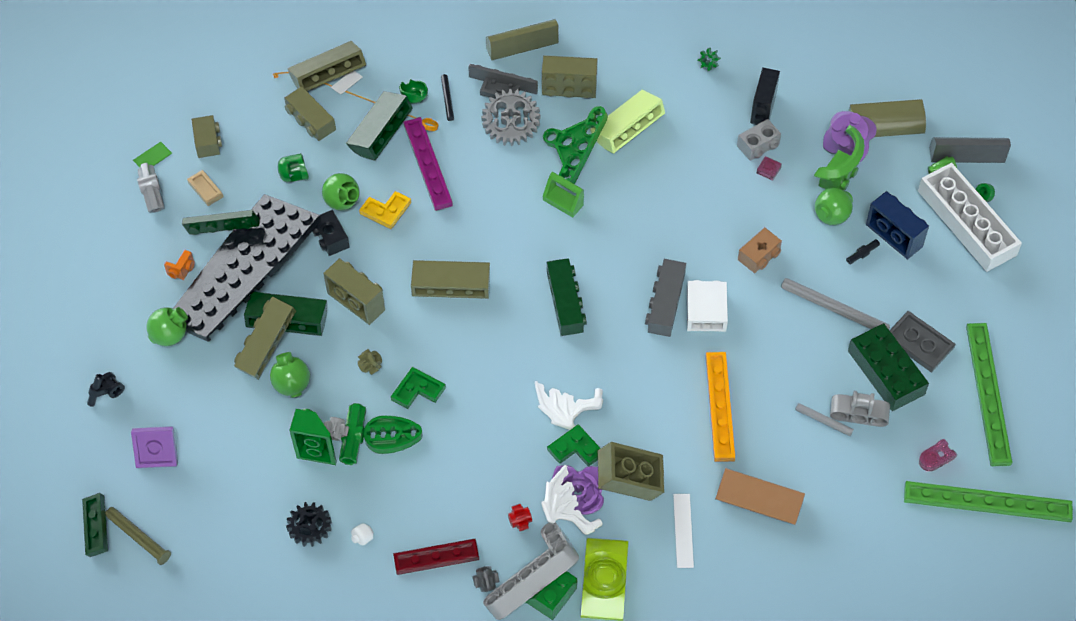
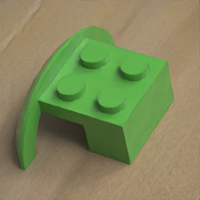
[814,125,865,191]

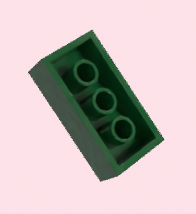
[848,323,929,412]

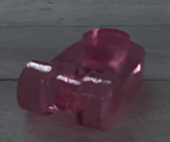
[919,439,957,471]

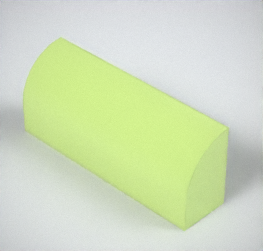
[590,90,665,154]

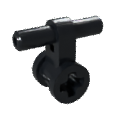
[87,372,125,407]

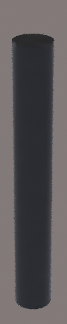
[441,74,454,121]

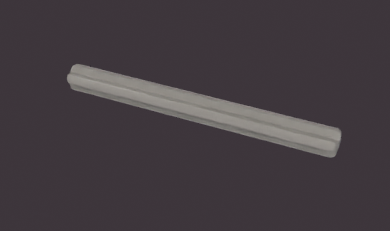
[782,278,890,329]

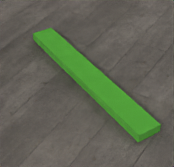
[966,323,1013,466]
[904,481,1073,523]

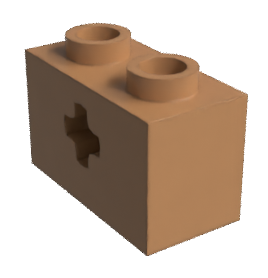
[738,227,782,274]

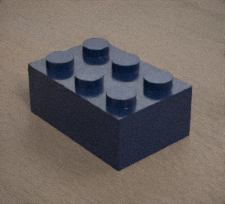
[866,191,929,260]

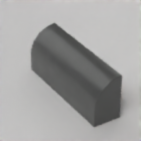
[929,137,1011,163]

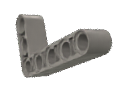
[483,522,579,620]

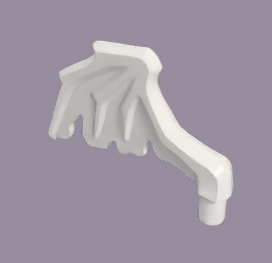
[535,381,603,430]
[541,465,603,535]

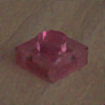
[756,156,782,181]

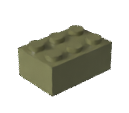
[542,55,598,98]
[323,258,385,325]
[598,442,664,501]

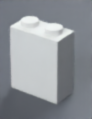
[687,280,728,332]

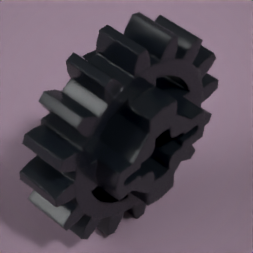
[286,502,332,547]

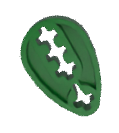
[364,416,423,454]

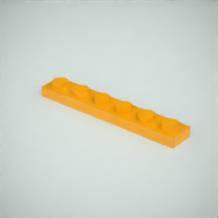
[706,352,735,462]

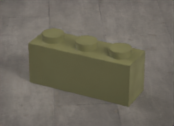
[284,86,336,141]

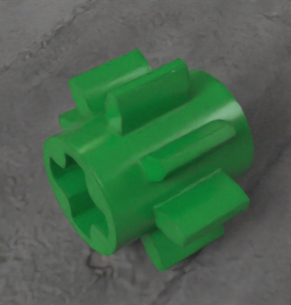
[697,47,721,71]

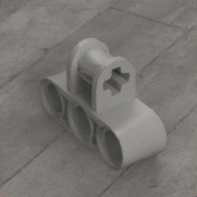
[830,390,890,427]

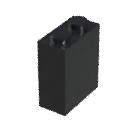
[750,67,780,125]

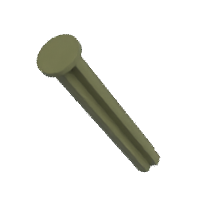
[106,507,171,565]

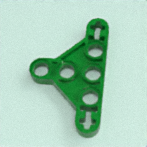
[543,106,608,184]

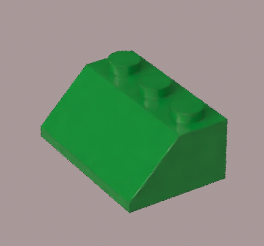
[289,409,337,466]

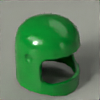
[277,153,308,183]

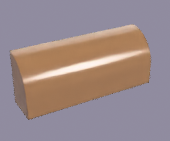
[715,468,805,525]

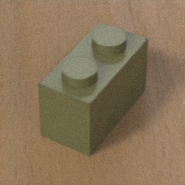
[191,115,222,158]

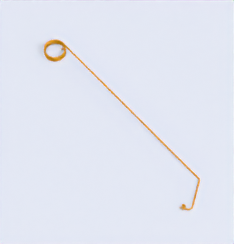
[273,72,439,131]

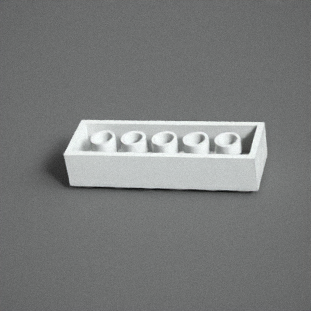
[918,163,1022,272]

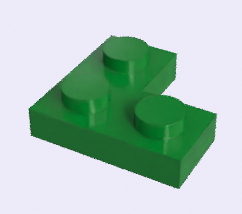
[390,367,446,409]
[547,424,601,467]

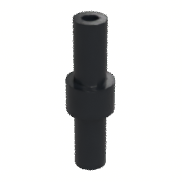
[846,239,880,265]

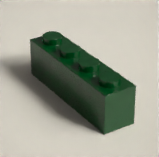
[546,258,587,336]

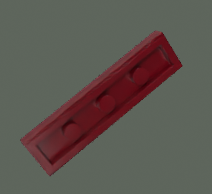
[393,538,479,575]

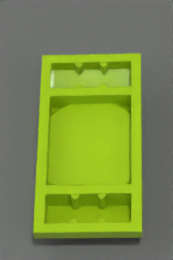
[581,538,628,621]

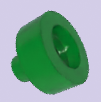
[975,183,995,202]

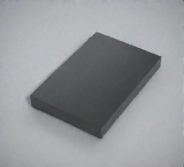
[890,311,956,373]

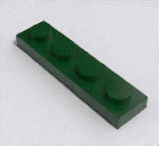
[182,210,260,235]

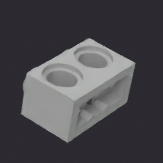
[737,119,781,161]

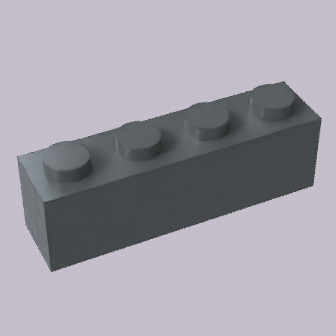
[645,259,686,337]

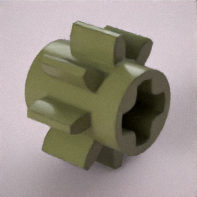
[358,349,382,375]

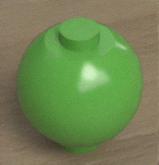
[322,173,359,211]
[815,188,853,225]
[146,307,188,346]
[270,352,310,398]

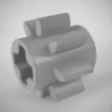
[324,417,349,441]

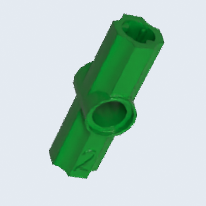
[339,403,366,465]

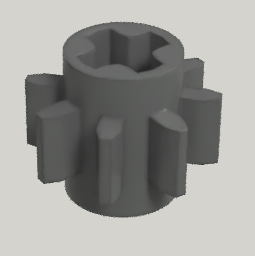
[472,566,500,592]

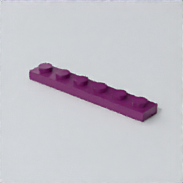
[403,117,453,211]

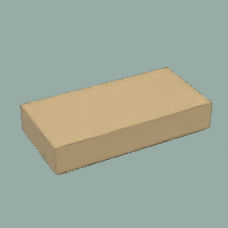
[187,170,223,206]

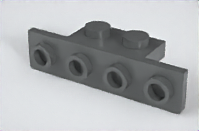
[468,64,538,99]

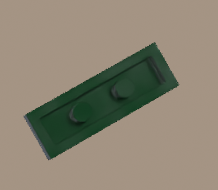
[82,493,108,557]

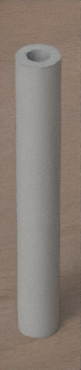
[795,403,854,436]

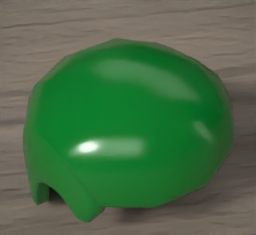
[399,79,428,104]

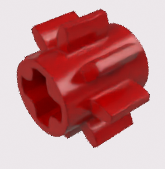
[508,504,532,531]

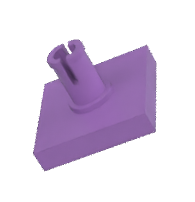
[131,427,178,468]

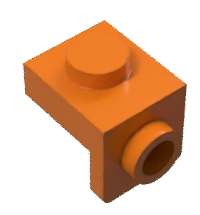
[164,250,195,280]

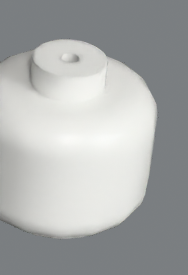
[351,523,373,546]

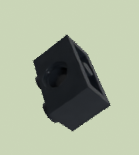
[312,209,350,256]

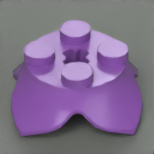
[823,111,877,162]
[552,465,604,515]

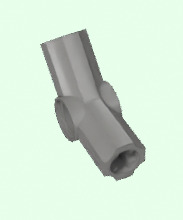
[137,163,165,213]

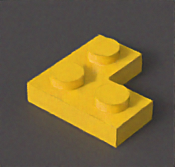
[359,191,411,229]

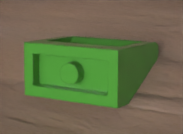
[543,172,584,218]

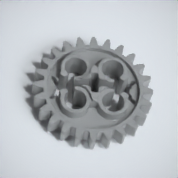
[481,89,541,146]

